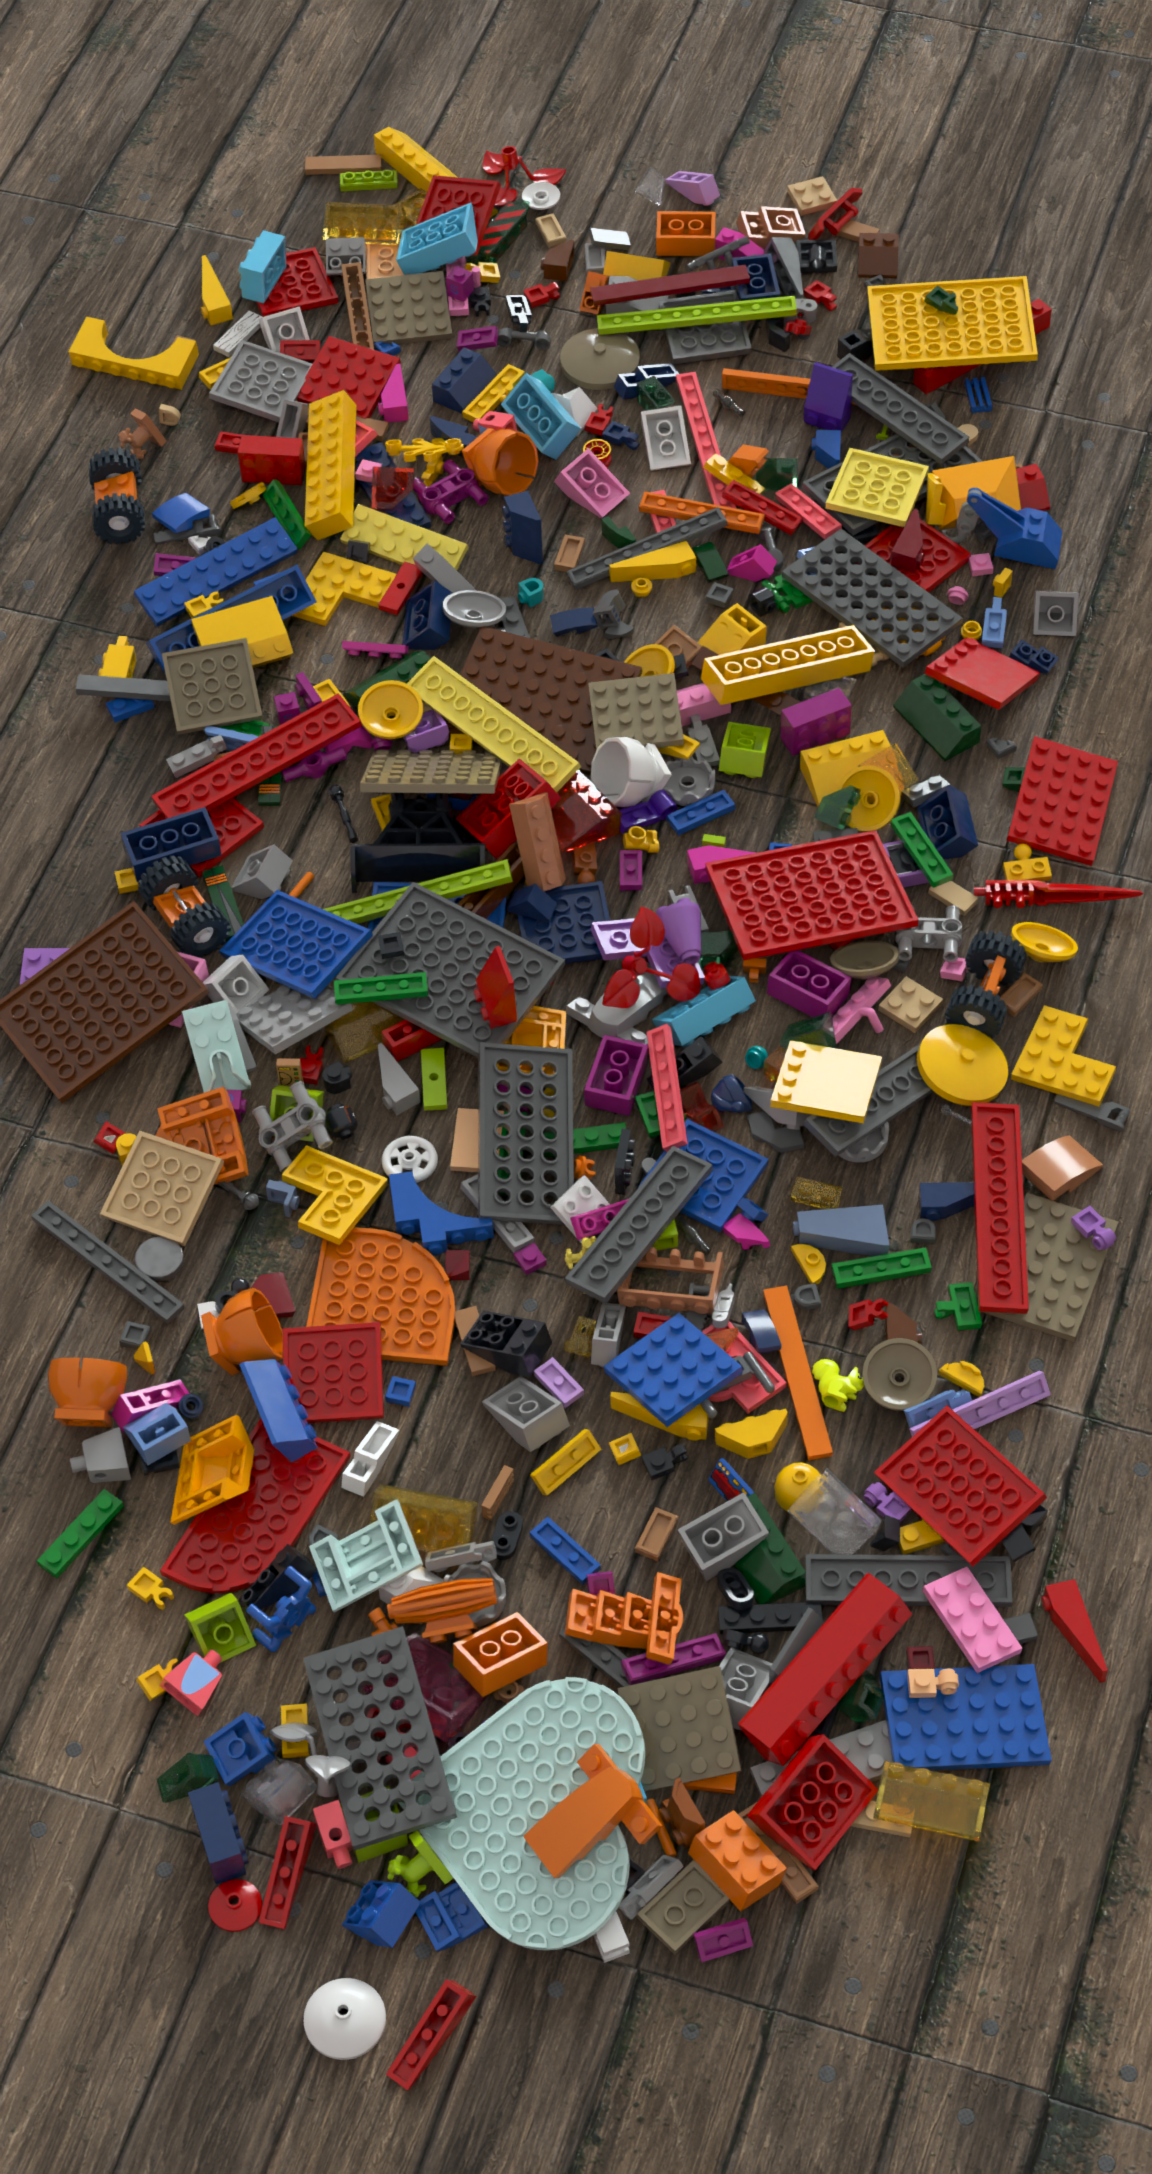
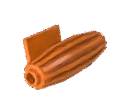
[387,1578,498,1644]

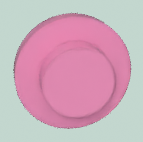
[947,586,969,605]

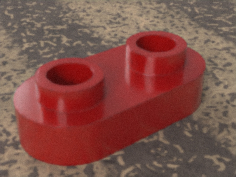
[703,962,730,989]

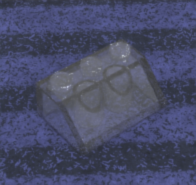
[788,1468,882,1555]

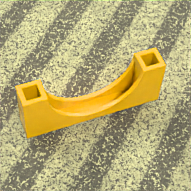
[68,316,199,390]

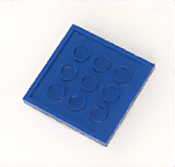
[639,1119,769,1233]
[604,1313,743,1427]

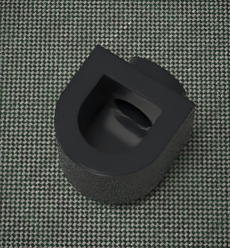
[748,587,776,617]
[323,1061,352,1094]

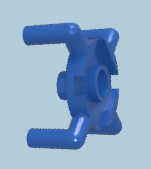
[246,1566,316,1652]

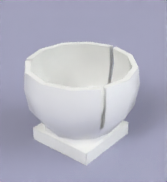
[591,737,672,807]

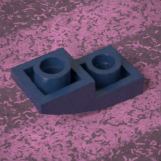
[550,607,598,637]
[1009,639,1059,674]
[742,1309,781,1353]

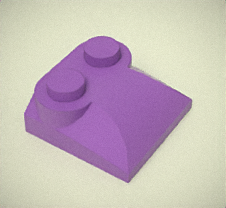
[403,709,449,753]

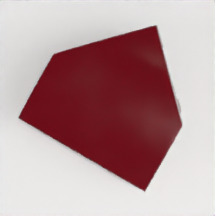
[251,1272,295,1318]

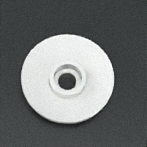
[522,182,560,210]

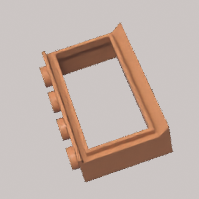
[617,1247,724,1314]

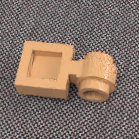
[907,1669,959,1698]

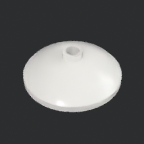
[304,1978,386,2060]

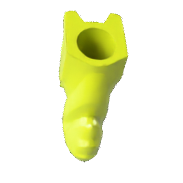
[812,1359,864,1412]

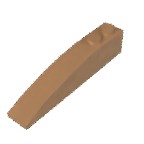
[341,262,374,350]

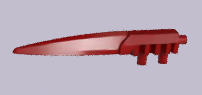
[973,880,1144,908]

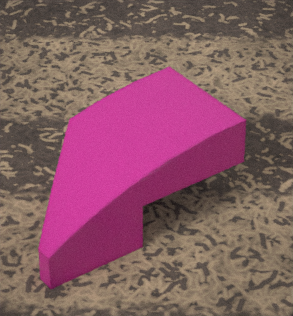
[723,1213,770,1249]

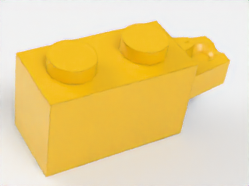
[98,636,137,678]

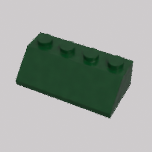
[343,651,431,710]
[893,674,981,761]
[734,1493,806,1604]

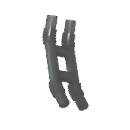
[685,236,755,272]

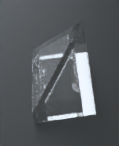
[634,167,665,205]

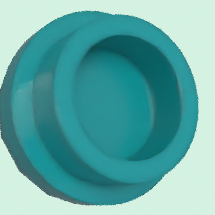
[745,1046,768,1069]

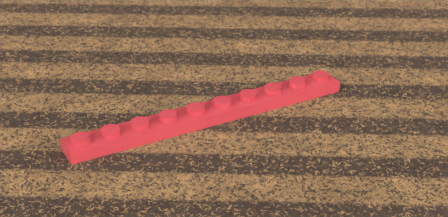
[676,372,737,509]

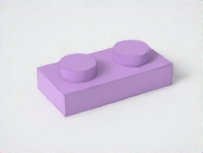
[534,1357,584,1408]

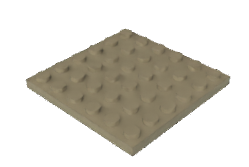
[360,750,503,794]

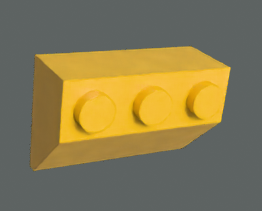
[603,251,671,280]

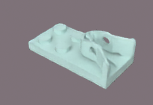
[182,1000,251,1093]

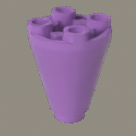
[656,898,701,964]

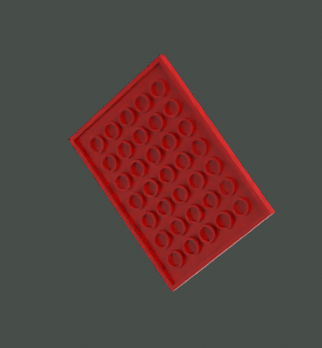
[705,830,919,961]

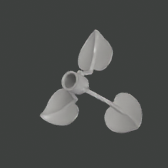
[270,1723,384,1797]

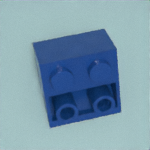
[342,1880,421,1948]

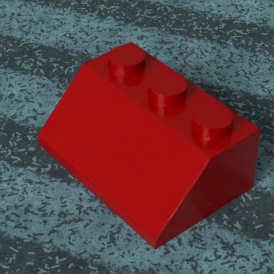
[1016,464,1050,511]

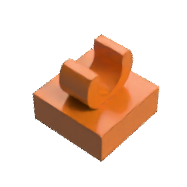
[743,958,767,983]

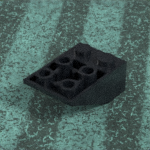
[460,1310,552,1377]

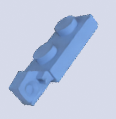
[982,597,1007,648]
[904,1389,972,1428]

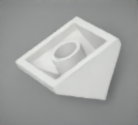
[552,387,598,436]

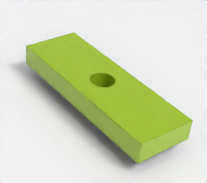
[340,170,398,191]
[421,1048,447,1111]

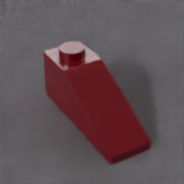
[891,509,925,573]

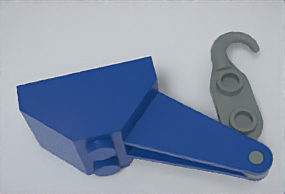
[942,488,1062,569]

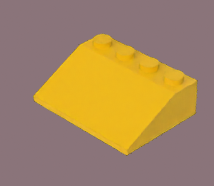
[191,596,293,668]
[800,730,904,816]

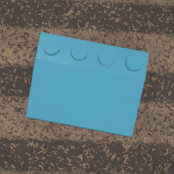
[396,203,478,275]

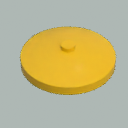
[917,1024,1008,1106]

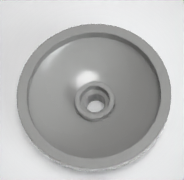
[443,590,506,629]

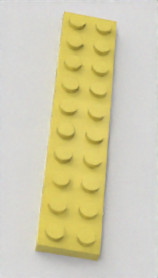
[407,656,581,793]

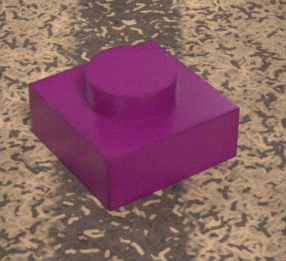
[514,1243,547,1275]
[586,1571,615,1596]

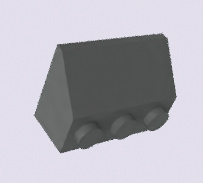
[769,1607,825,1687]

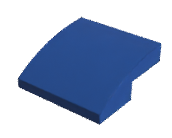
[152,493,210,533]
[415,1882,488,1952]

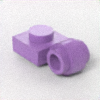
[1071,1206,1116,1250]
[863,1482,912,1522]

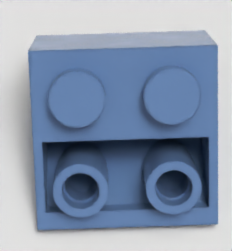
[123,1403,191,1466]

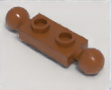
[571,819,597,884]

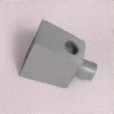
[70,1427,131,1483]

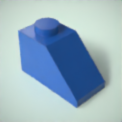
[811,430,841,469]

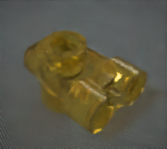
[564,1316,596,1358]

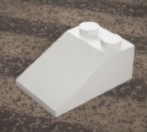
[641,406,691,471]

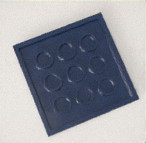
[517,881,610,964]

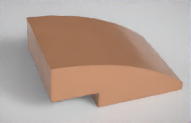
[736,206,806,249]
[1022,1135,1103,1201]

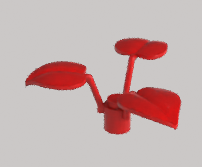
[483,146,566,207]
[602,907,701,1008]

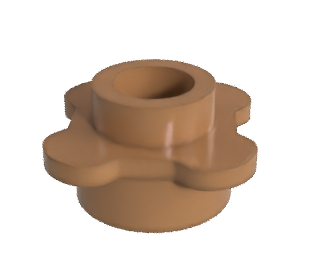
[493,1681,524,1705]

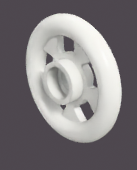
[382,1136,438,1183]

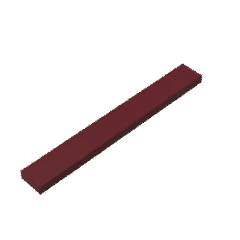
[590,265,750,306]

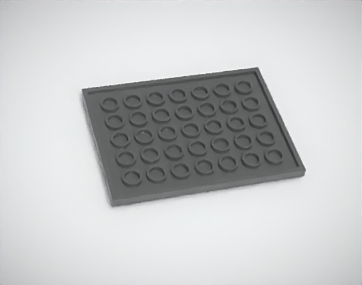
[336,882,565,1057]

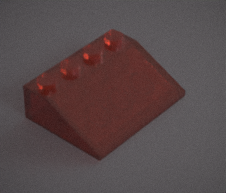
[551,770,622,853]

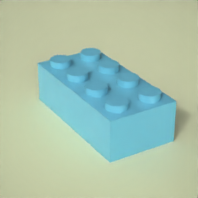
[501,373,581,460]

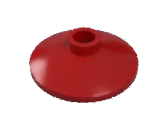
[208,1879,262,1932]

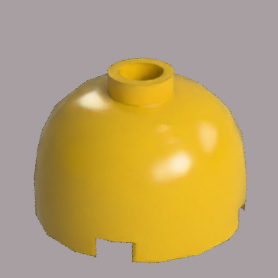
[774,1462,825,1514]

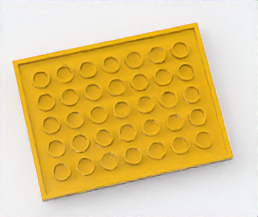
[867,276,1038,371]

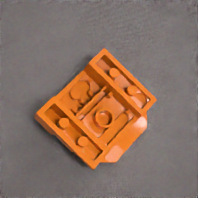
[155,1087,248,1184]

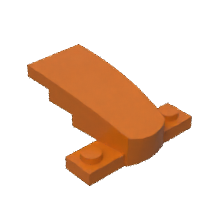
[565,1572,683,1665]
[523,1744,663,1878]

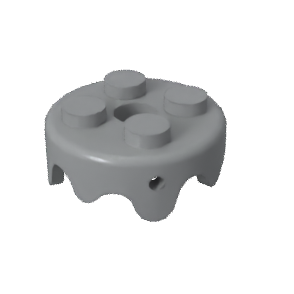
[662,756,715,806]
[839,1122,889,1162]
[443,1561,506,1627]

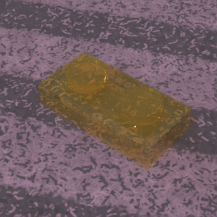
[791,1177,843,1209]

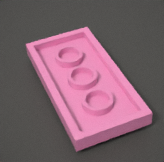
[922,1567,1022,1673]

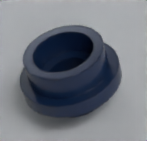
[178,1394,203,1419]

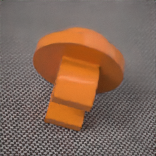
[573,1155,596,1179]

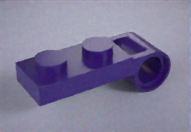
[611,790,677,833]

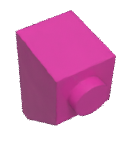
[727,544,777,582]

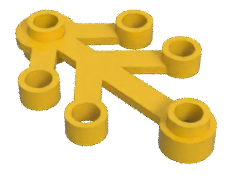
[385,438,464,462]

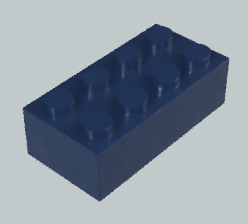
[120,807,222,882]

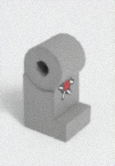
[784,299,817,326]

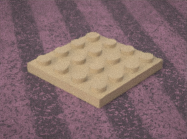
[100,1131,224,1246]

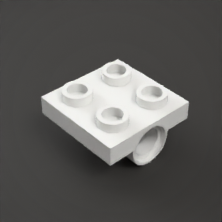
[550,1175,610,1243]

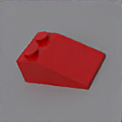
[473,946,517,1029]

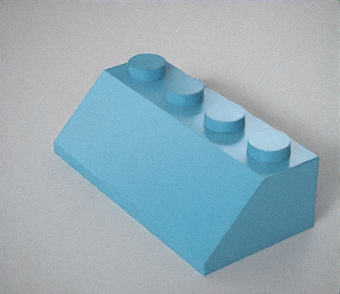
[651,976,756,1047]

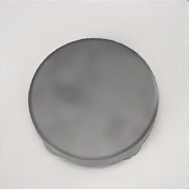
[135,1236,184,1282]

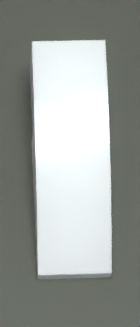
[341,1421,399,1497]

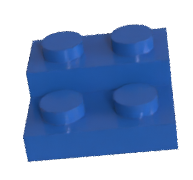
[203,1712,277,1786]

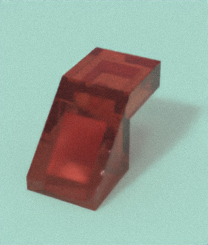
[680,1082,724,1132]

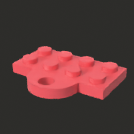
[702,1321,786,1414]

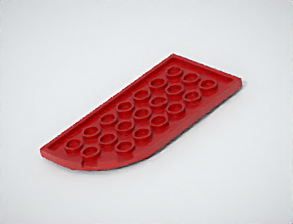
[160,1418,351,1593]

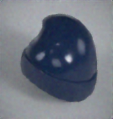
[711,1074,753,1113]

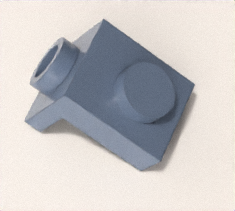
[266,1180,300,1217]

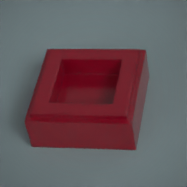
[906,1646,935,1669]

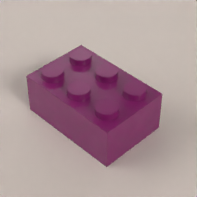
[781,688,852,756]
[767,950,852,1023]
[584,1035,649,1116]

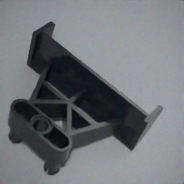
[350,793,486,893]

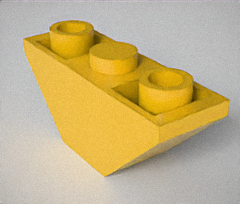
[715,1409,788,1459]

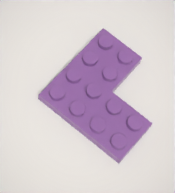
[591,919,705,988]

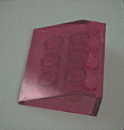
[363,1632,489,1743]

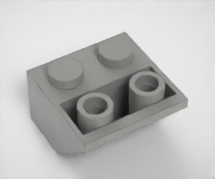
[326,237,366,275]

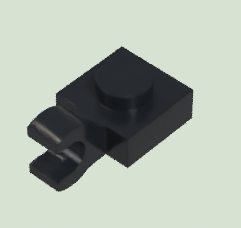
[642,1444,688,1480]

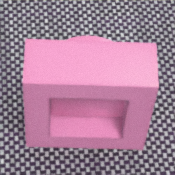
[355,460,382,484]
[968,553,993,576]
[940,958,969,981]

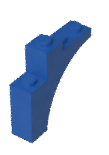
[389,1171,494,1255]

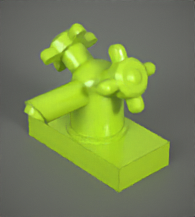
[388,1830,453,1898]

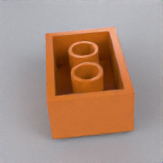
[656,211,716,256]
[453,1612,548,1697]
[688,1810,787,1911]

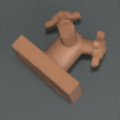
[118,408,167,459]

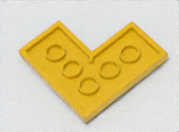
[291,552,397,626]
[1011,1005,1116,1107]
[282,1145,388,1245]

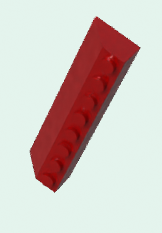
[738,1573,912,1766]

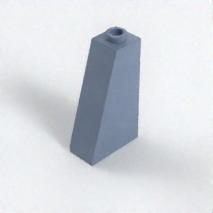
[793,1205,889,1256]

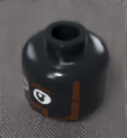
[325,1103,358,1140]

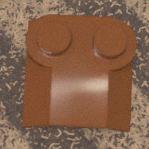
[659,1778,705,1849]

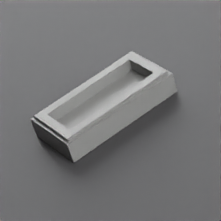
[585,243,605,275]

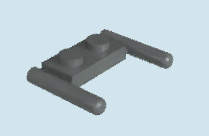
[700,1352,775,1418]

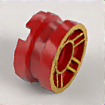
[583,439,611,468]

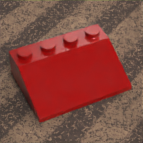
[455,758,561,859]
[747,1734,879,1870]

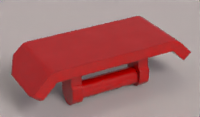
[808,188,862,240]

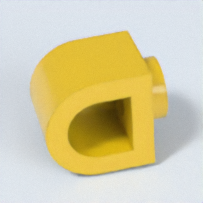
[116,1133,137,1166]

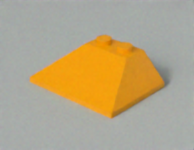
[932,456,1021,530]
[496,1006,566,1075]
[170,1415,254,1525]

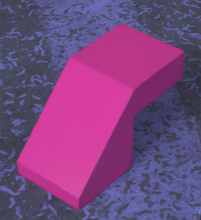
[324,727,373,755]

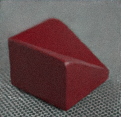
[445,1250,470,1280]

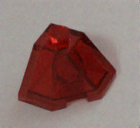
[371,466,414,509]

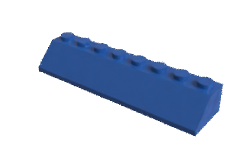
[146,565,317,675]

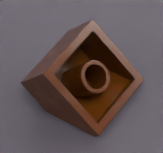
[858,233,899,278]

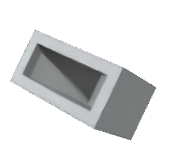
[276,399,309,438]

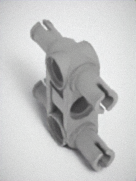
[895,905,962,962]
[252,1081,332,1173]

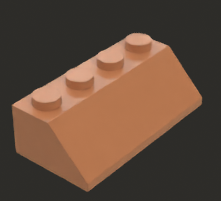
[509,792,566,891]

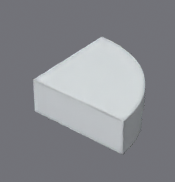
[188,536,217,555]

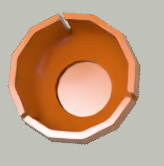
[462,428,538,496]
[201,1288,283,1376]
[48,1358,127,1428]

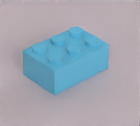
[239,230,286,303]

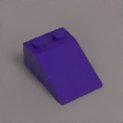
[804,362,853,433]

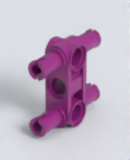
[409,459,489,524]
[282,746,347,783]

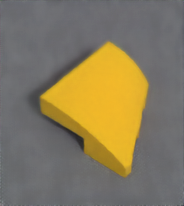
[926,473,946,525]

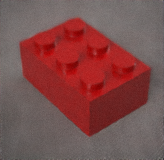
[238,435,306,485]

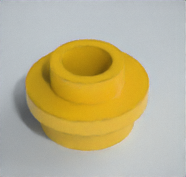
[631,578,652,597]
[961,621,982,640]

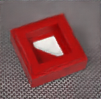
[93,1121,126,1154]

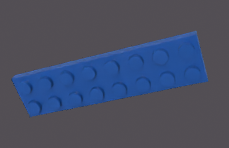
[134,517,298,627]

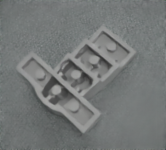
[565,962,667,1049]

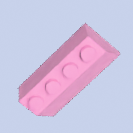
[677,683,731,726]

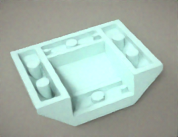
[309,1499,423,1612]

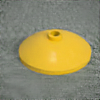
[624,644,675,677]
[358,680,423,739]
[835,765,900,832]
[1011,922,1078,963]

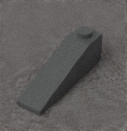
[764,237,803,299]

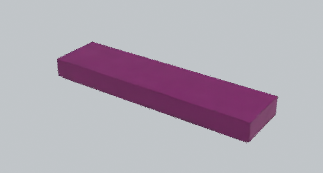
[621,1633,726,1685]

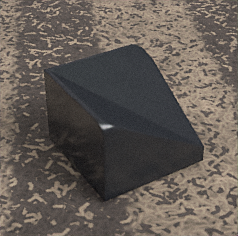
[1021,1505,1048,1536]
[870,1515,900,1551]

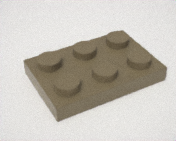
[637,1860,731,1954]

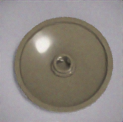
[560,328,640,390]

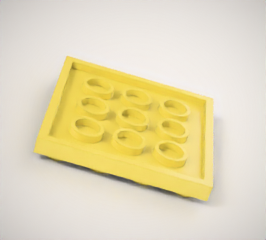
[825,448,929,527]

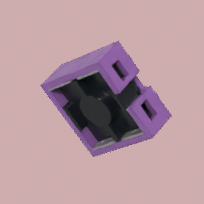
[883,841,929,887]

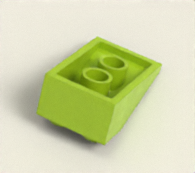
[719,722,771,778]

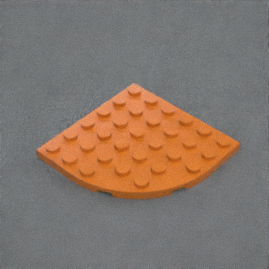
[306,1227,455,1366]

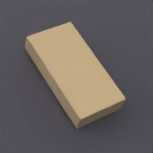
[535,213,567,248]
[928,881,978,916]

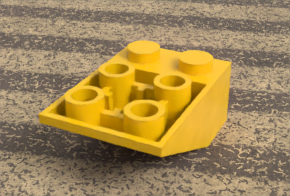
[697,603,766,655]

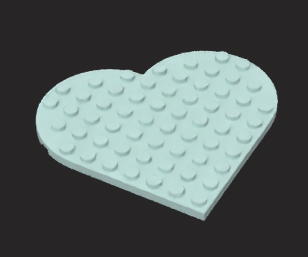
[398,1677,645,1950]

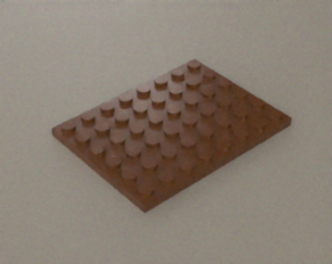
[442,627,642,775]
[0,901,210,1103]

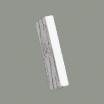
[213,311,262,358]

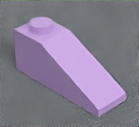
[665,171,720,206]

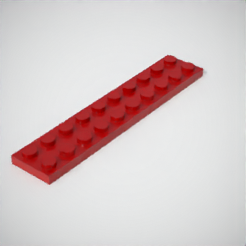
[151,693,362,819]
[971,1102,1029,1314]

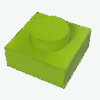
[702,834,726,848]

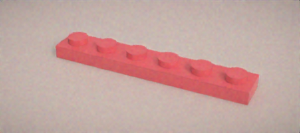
[647,1024,688,1152]

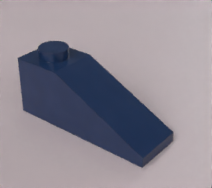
[918,1182,974,1221]

